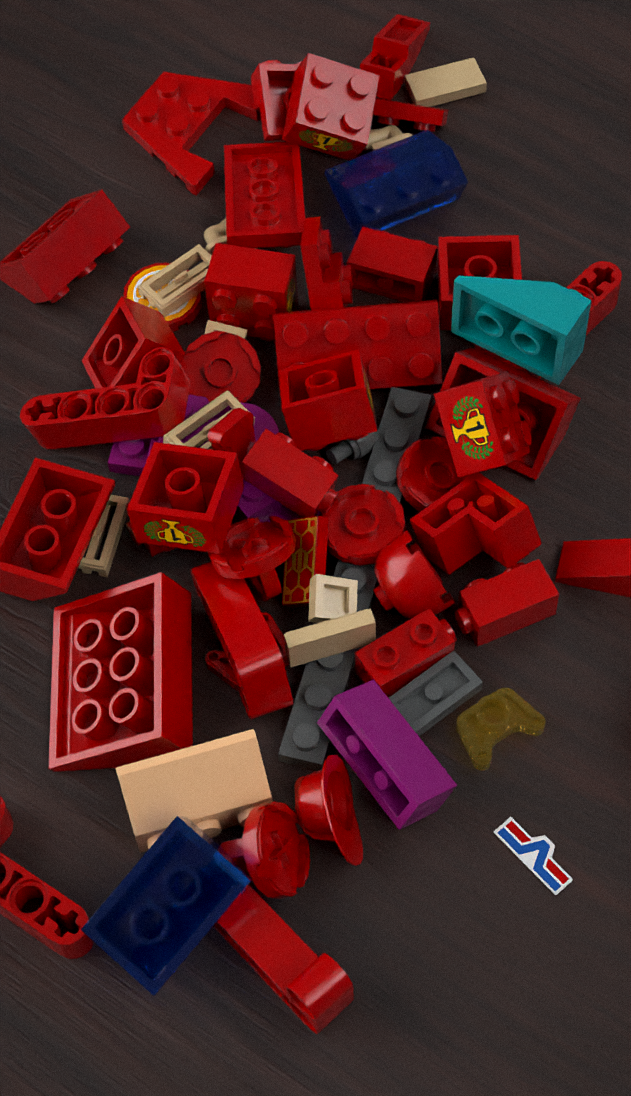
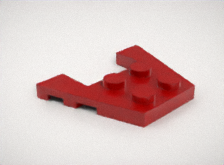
[122,71,261,196]

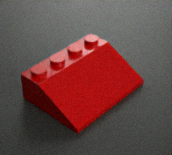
[49,572,193,772]

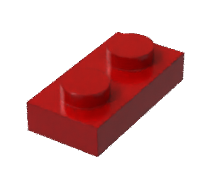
[373,98,448,132]

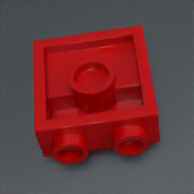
[251,60,302,141]
[300,216,354,310]

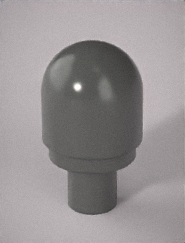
[326,429,379,465]

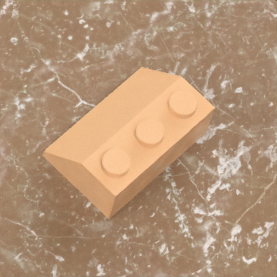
[116,729,273,853]

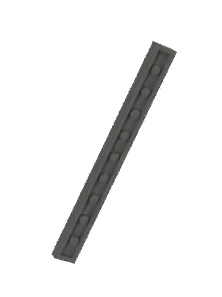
[278,387,432,771]

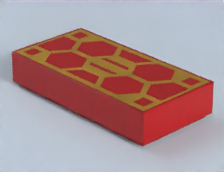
[282,516,329,608]

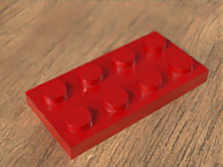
[224,142,305,248]
[273,300,443,396]

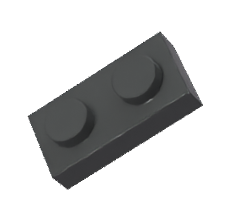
[389,650,483,736]

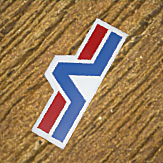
[493,817,573,896]

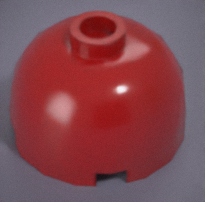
[373,530,455,619]

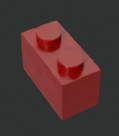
[347,227,438,302]

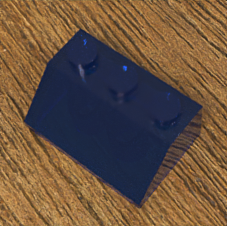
[325,130,468,240]
[81,816,252,996]

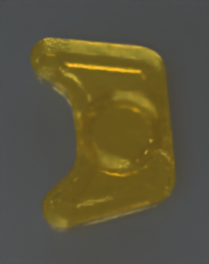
[456,688,546,771]

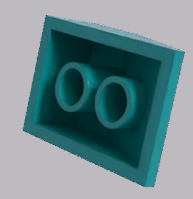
[451,275,592,385]

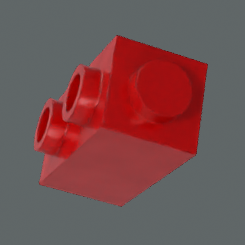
[241,428,339,518]
[455,559,559,647]
[355,609,456,698]

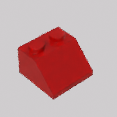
[81,296,186,388]

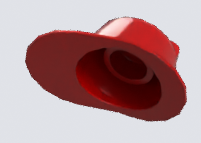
[294,755,363,866]

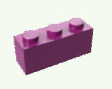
[317,679,457,830]

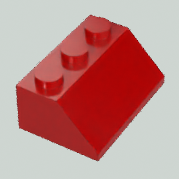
[0,190,130,304]
[426,348,581,480]
[0,457,116,601]

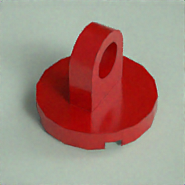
[208,516,296,601]
[218,801,310,899]

